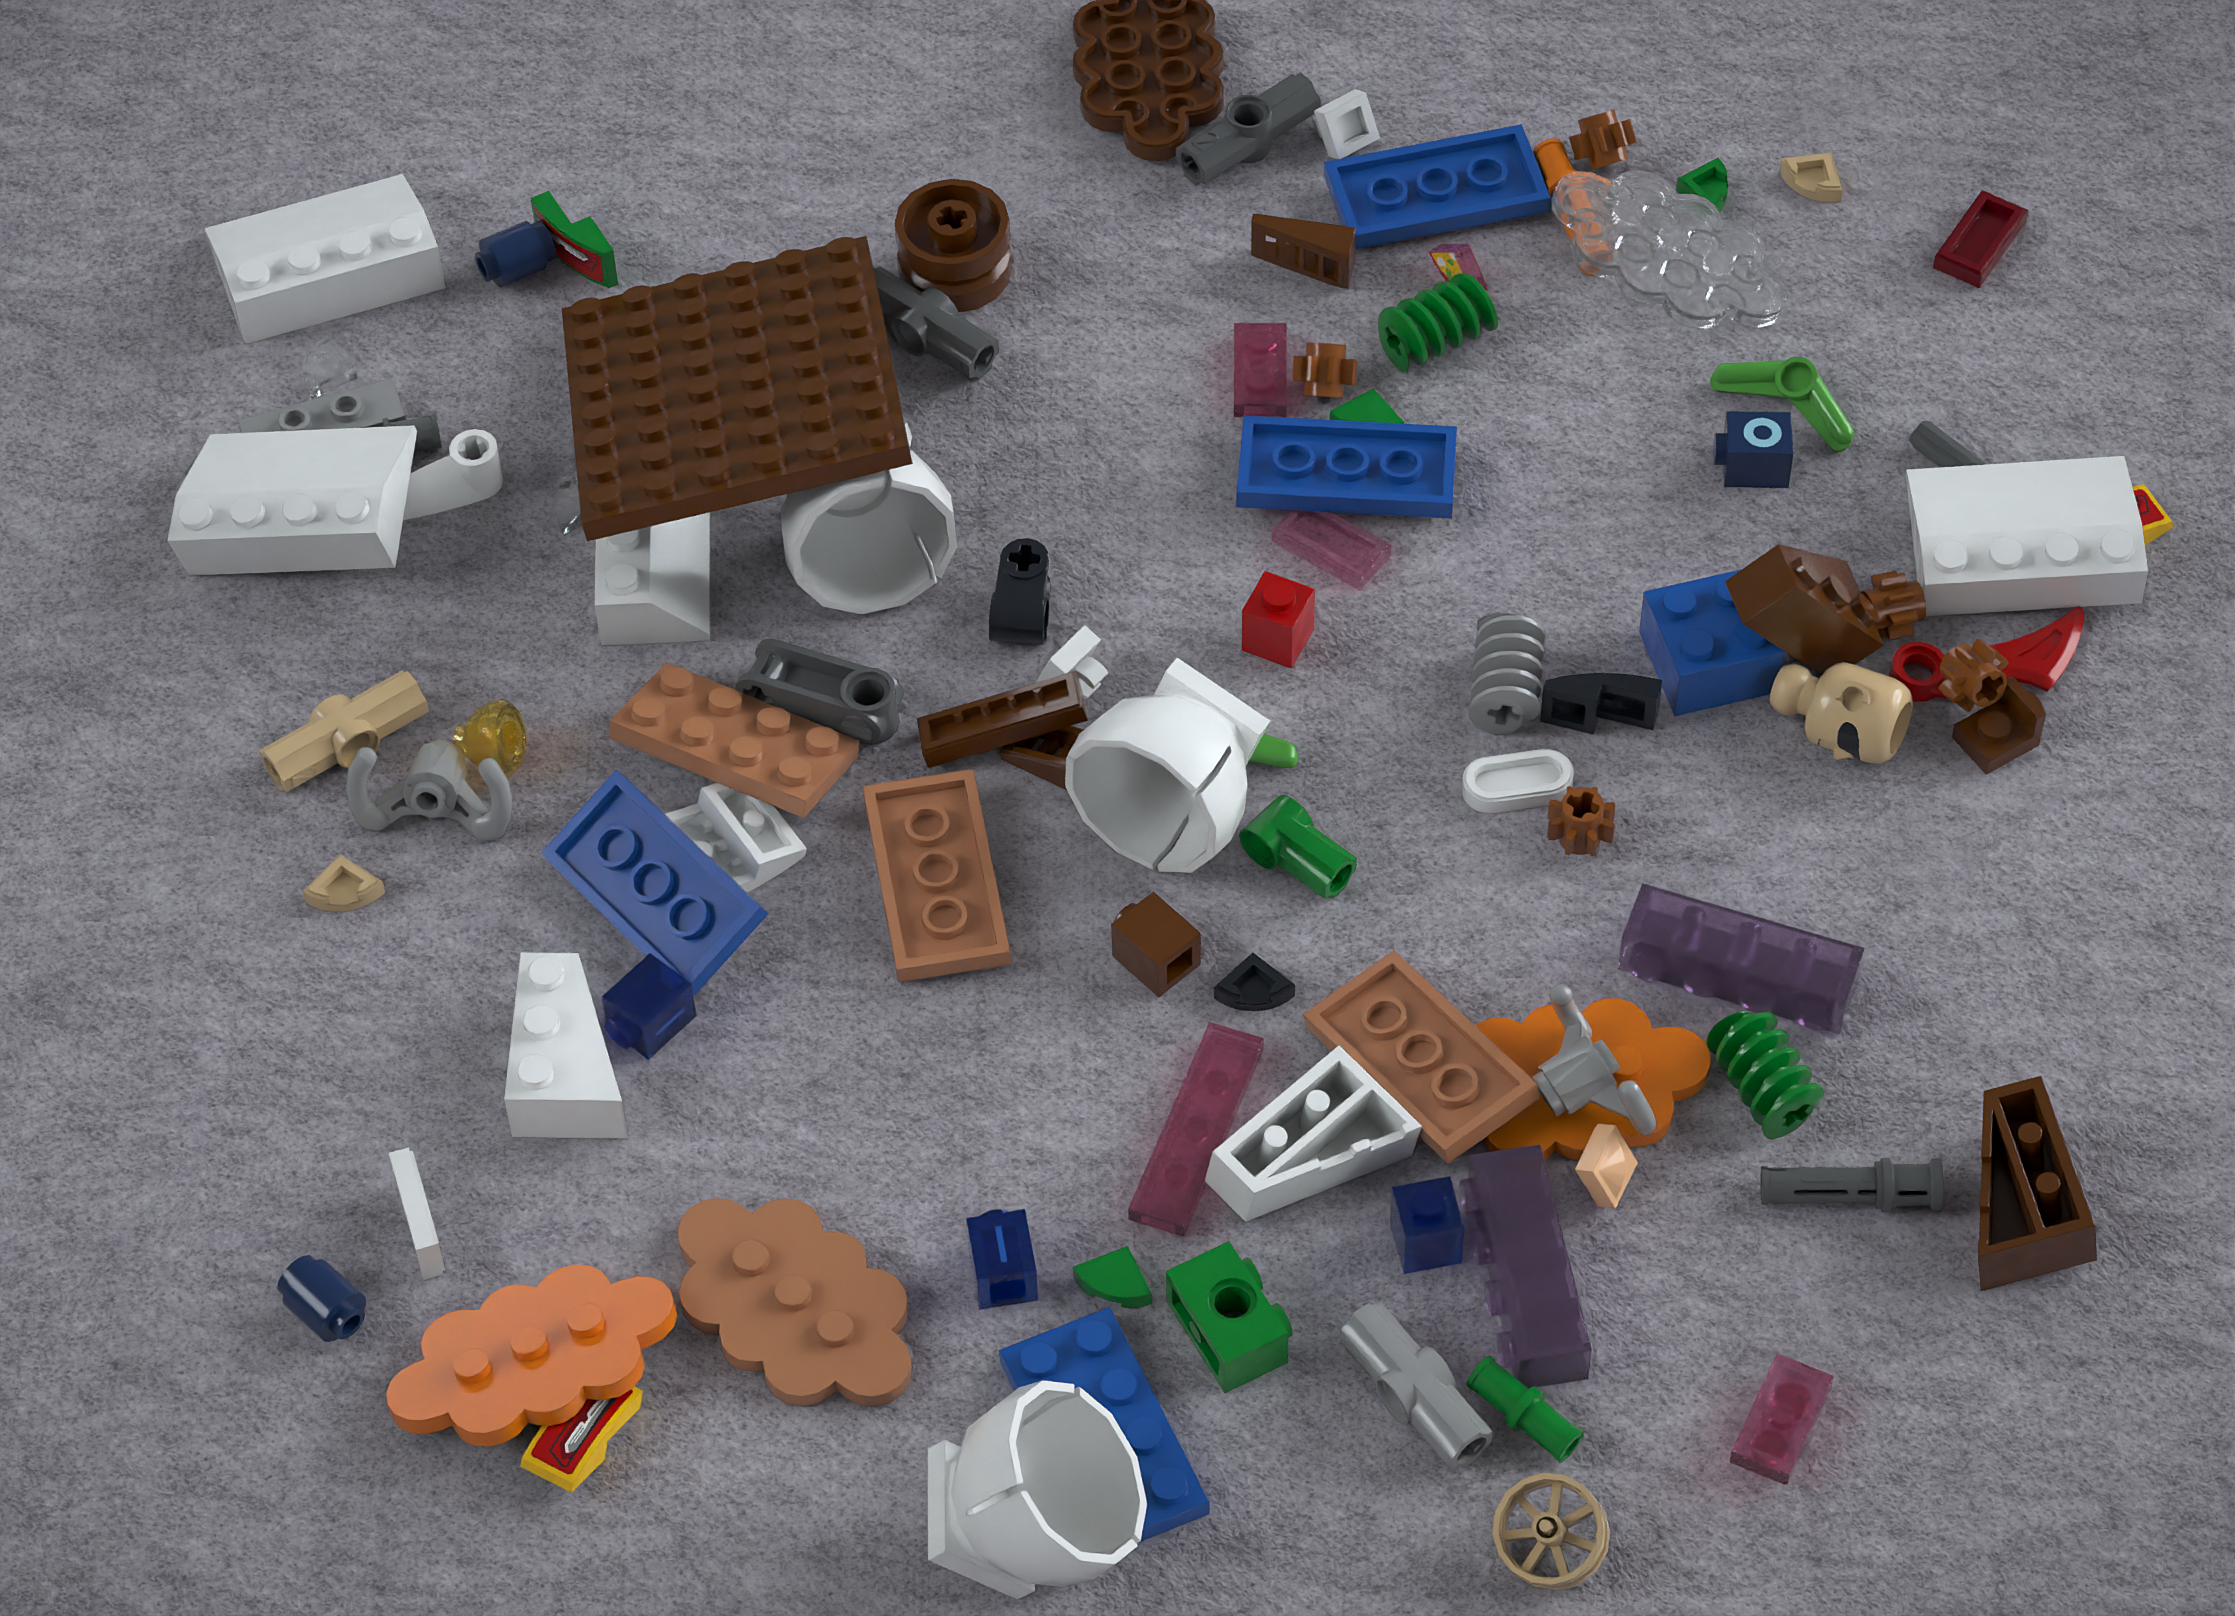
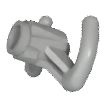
[346,740,512,841]
[1531,983,1656,1136]

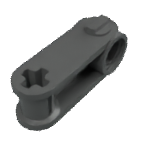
[735,638,904,745]

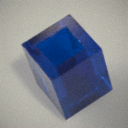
[601,953,697,1060]
[1390,1176,1465,1274]
[966,1209,1038,1310]

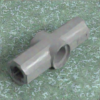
[1340,1303,1493,1469]

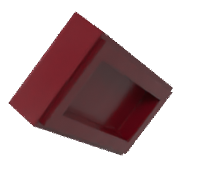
[1933,190,2029,288]

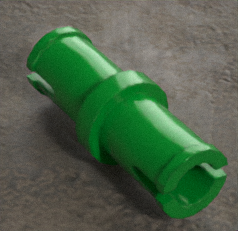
[1466,1355,1584,1463]

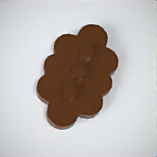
[1073,0,1224,161]

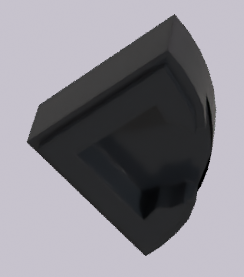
[1214,953,1295,1011]

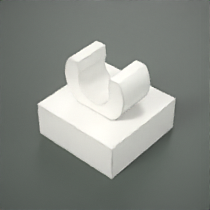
[1313,89,1380,159]
[1036,625,1108,700]

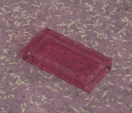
[1272,510,1391,591]

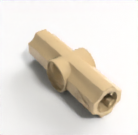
[259,671,429,792]

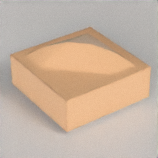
[1575,1124,1638,1209]

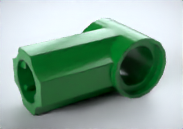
[1239,795,1357,899]

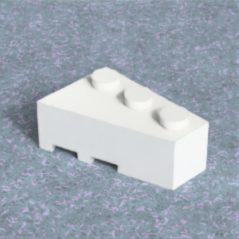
[504,952,629,1139]
[1205,1046,1422,1222]

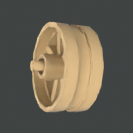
[1492,1473,1610,1591]

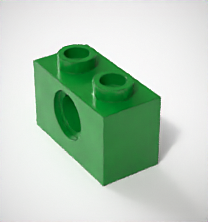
[1166,1241,1293,1393]

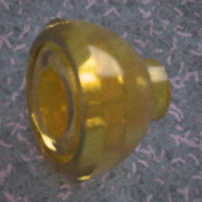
[453,699,527,777]

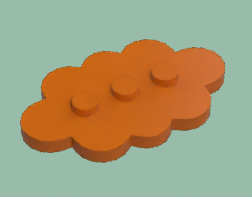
[1475,998,1711,1167]
[386,1264,677,1447]

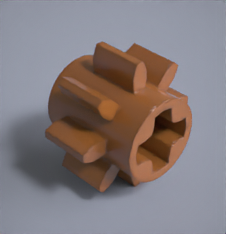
[1569,109,1637,170]
[1292,343,1357,399]
[1861,571,1926,641]
[1938,638,2009,712]
[1547,786,1615,856]

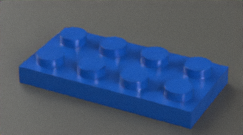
[1324,124,1551,249]
[1236,415,1457,519]
[540,770,769,998]
[999,1307,1210,1543]

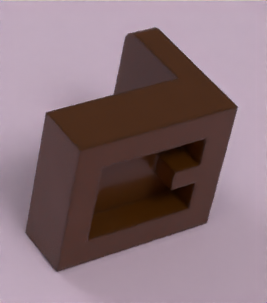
[1952,677,2046,775]

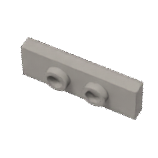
[238,378,406,433]

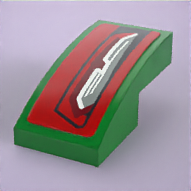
[530,191,618,288]

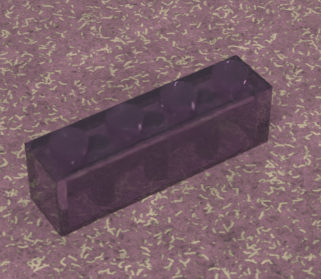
[1618,883,1865,1034]
[1460,1144,1592,1389]

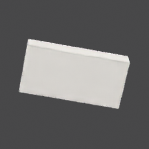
[389,1147,445,1281]

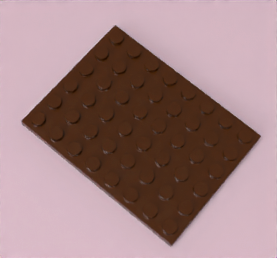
[562,236,913,542]

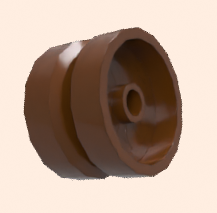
[894,179,1012,313]

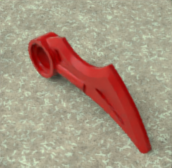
[1889,606,2085,702]

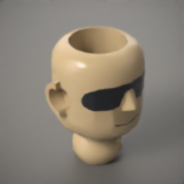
[1770,662,1913,764]

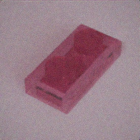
[1234,323,1287,417]
[1730,1353,1834,1486]

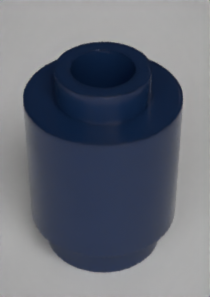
[475,221,556,288]
[277,1255,366,1342]

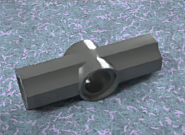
[1176,72,1321,186]
[874,266,999,379]

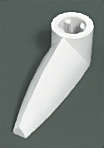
[403,429,503,520]

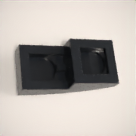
[1540,673,1662,735]

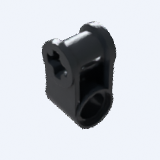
[989,538,1051,645]

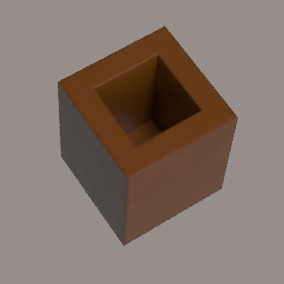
[1111,891,1201,997]

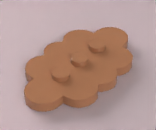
[677,1198,912,1407]

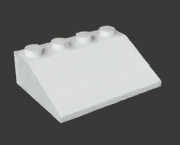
[204,174,446,344]
[167,425,417,576]
[1906,456,2148,616]

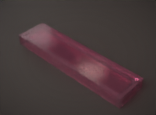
[1128,1022,1264,1237]

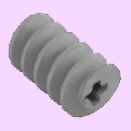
[1469,612,1546,735]

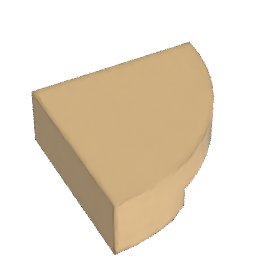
[1779,153,1843,203]
[302,854,385,912]

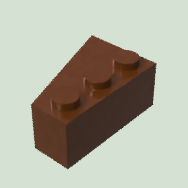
[1725,544,1884,675]
[1978,1076,2097,1291]

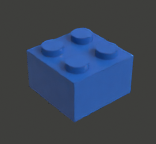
[1639,569,1785,717]

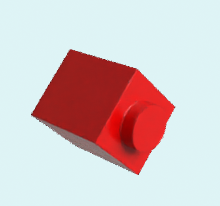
[1242,571,1315,669]

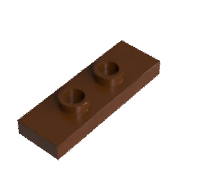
[917,671,1088,768]

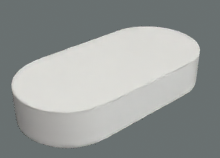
[1462,749,1574,814]

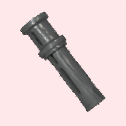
[1760,1158,1944,1212]

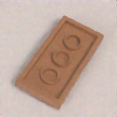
[609,662,859,818]
[862,769,1011,982]
[1303,950,1540,1164]

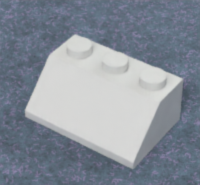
[595,512,710,646]

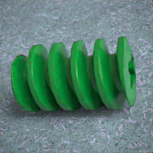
[1377,272,1498,372]
[1705,1011,1824,1140]

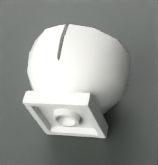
[780,423,957,614]
[1065,658,1270,873]
[928,1380,1147,1599]

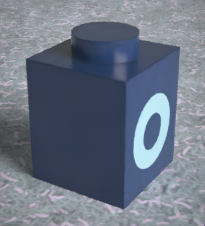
[1713,411,1794,488]

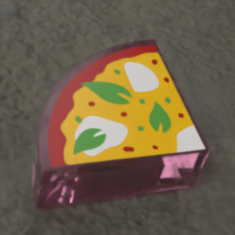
[1428,244,1488,291]

